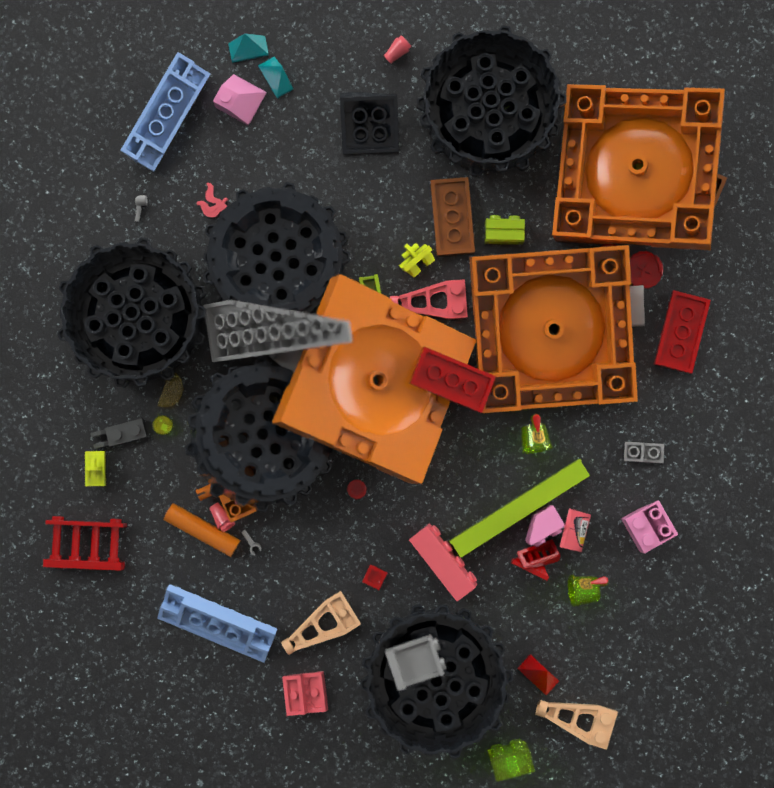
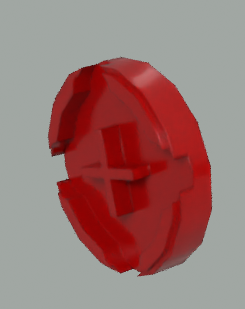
[630,251,663,289]

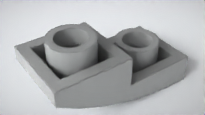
[630,285,645,327]
[624,442,665,463]

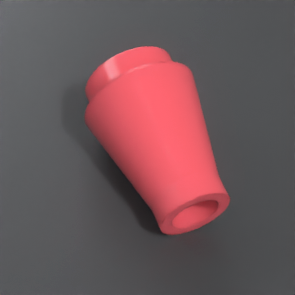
[383,35,412,64]
[209,502,235,532]

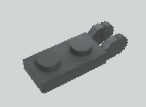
[90,418,148,449]

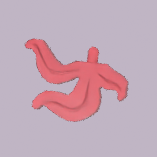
[197,183,228,218]

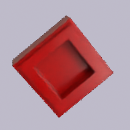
[362,564,388,590]

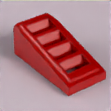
[517,539,560,570]

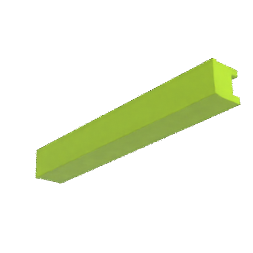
[449,459,590,557]

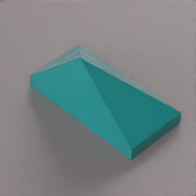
[228,33,269,63]
[258,57,293,98]

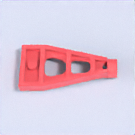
[390,280,468,319]

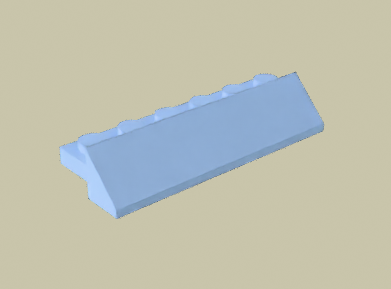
[120,52,210,172]
[157,584,277,663]

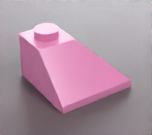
[213,74,267,125]

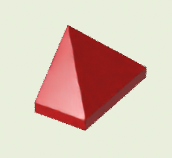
[511,552,549,581]
[517,654,559,695]

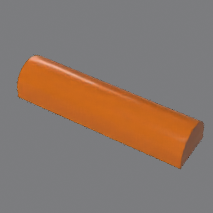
[164,503,241,557]

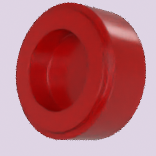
[347,480,367,499]

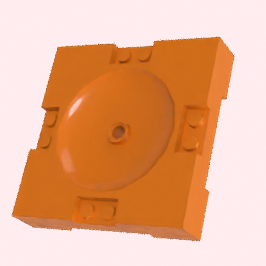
[552,84,725,250]
[470,245,638,413]
[272,274,476,484]

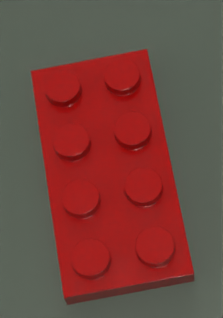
[654,290,711,374]
[409,347,496,413]

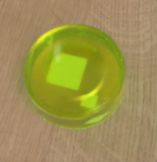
[153,415,173,435]

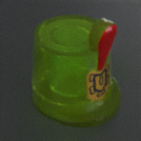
[521,414,553,454]
[568,575,609,607]

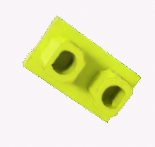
[399,243,435,277]
[85,451,106,486]

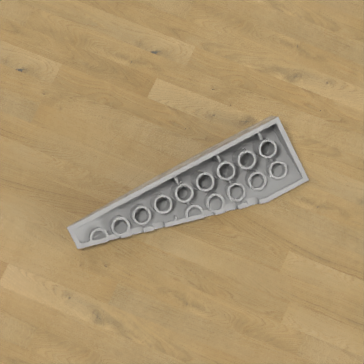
[204,300,352,362]

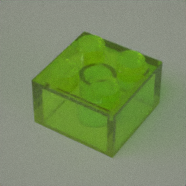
[487,739,535,782]

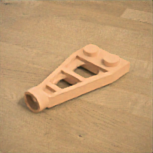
[281,591,361,655]
[535,700,618,750]

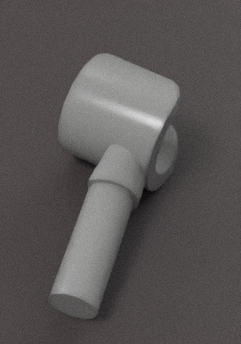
[135,195,148,222]
[241,530,261,556]

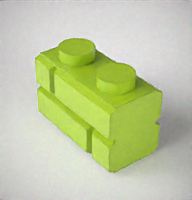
[485,215,525,245]

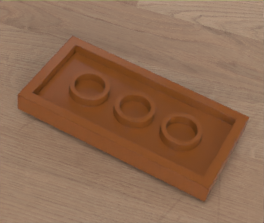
[430,177,475,256]

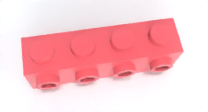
[409,523,477,601]

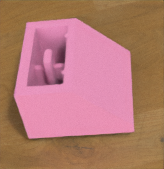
[621,500,678,554]
[525,505,565,547]

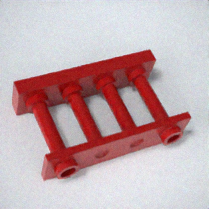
[43,516,127,571]

